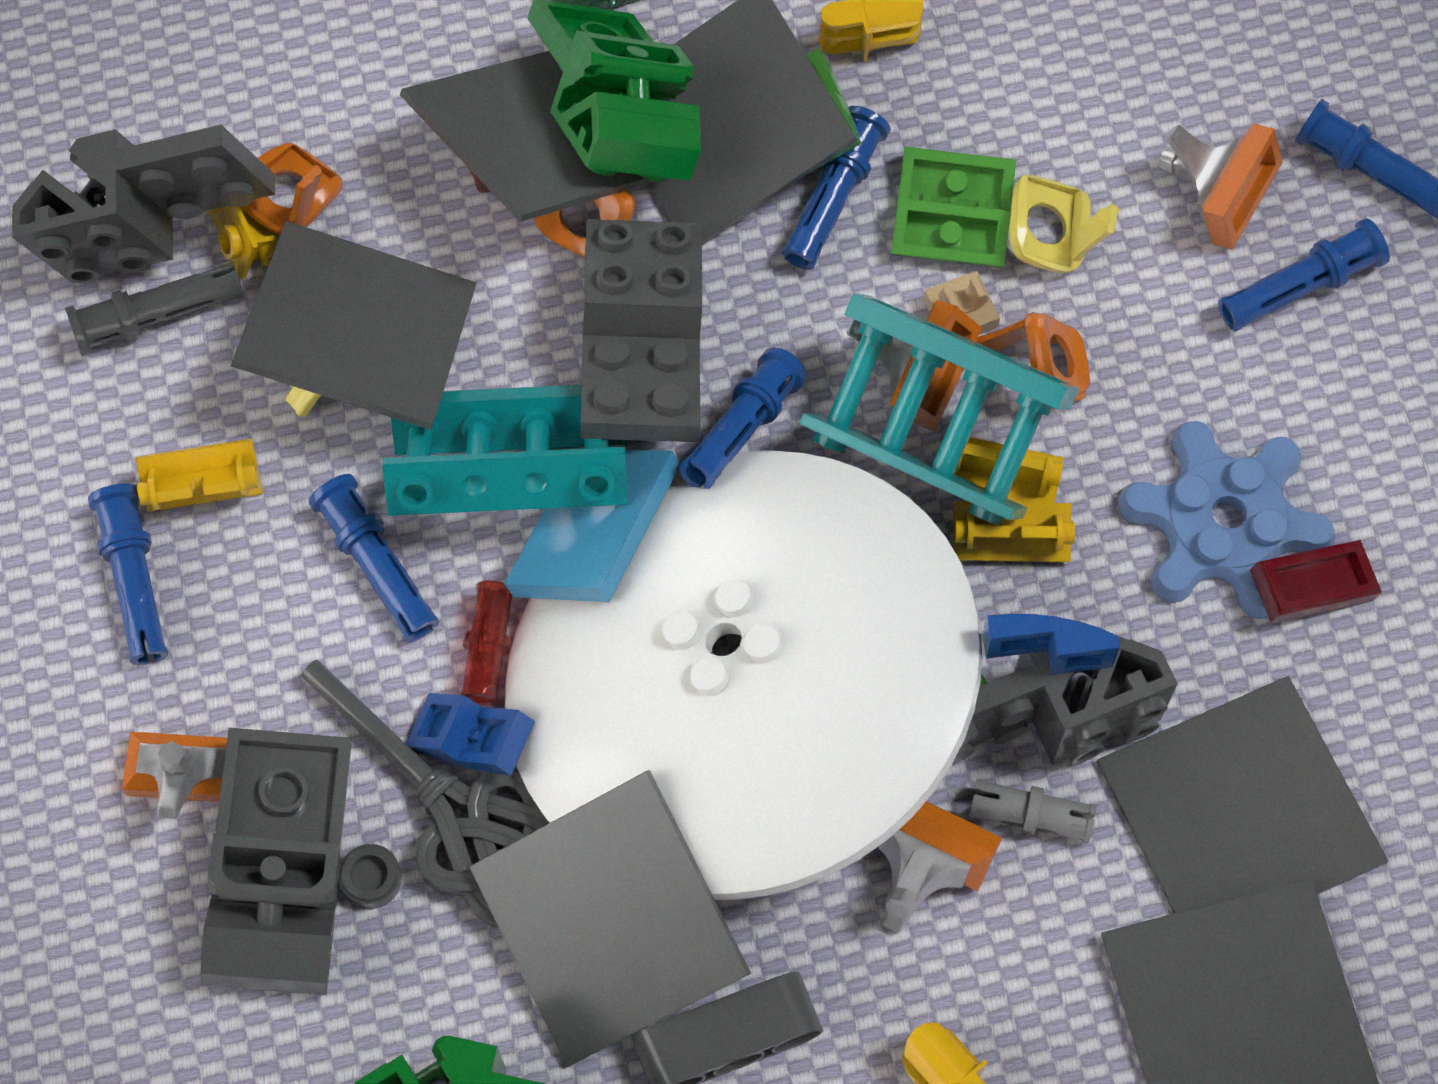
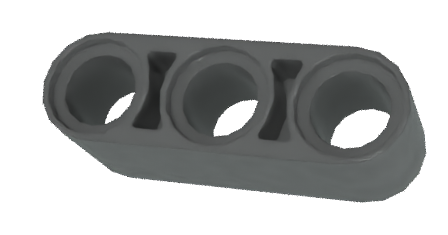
[631,972,823,1084]

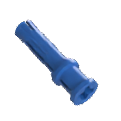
[1295,99,1438,219]
[781,105,891,270]
[1218,218,1390,332]
[679,347,806,489]
[308,474,439,642]
[88,483,168,665]

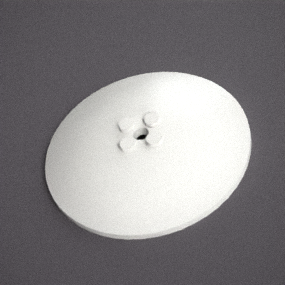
[505,451,982,900]

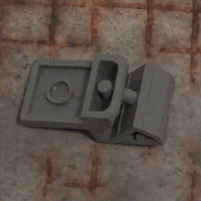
[12,124,275,284]
[580,219,702,442]
[952,636,1178,765]
[200,727,352,995]

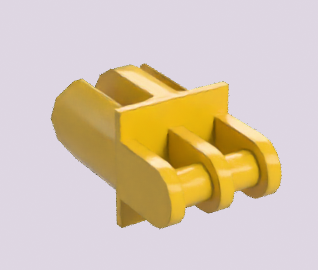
[819,0,923,62]
[902,1022,988,1084]

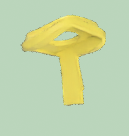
[1009,175,1119,273]

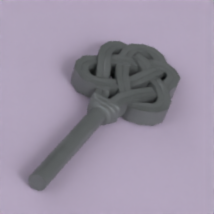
[301,660,549,927]

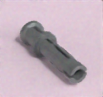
[65,262,244,357]

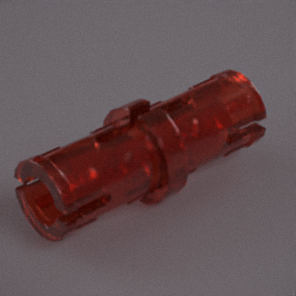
[460,580,513,706]

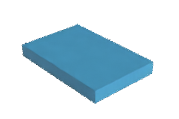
[504,450,680,602]

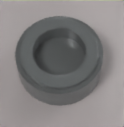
[339,844,402,909]

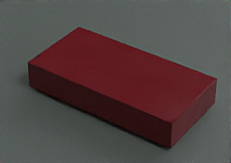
[1250,540,1382,624]

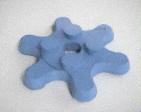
[1118,421,1336,619]

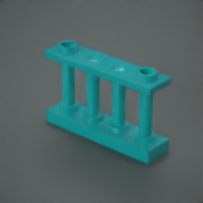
[799,293,1080,525]
[382,385,628,516]

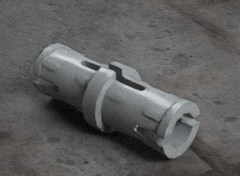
[969,779,1097,843]

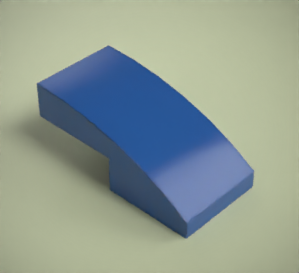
[982,614,1120,675]
[406,693,535,776]

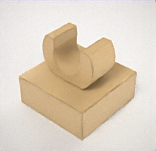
[924,271,1000,335]

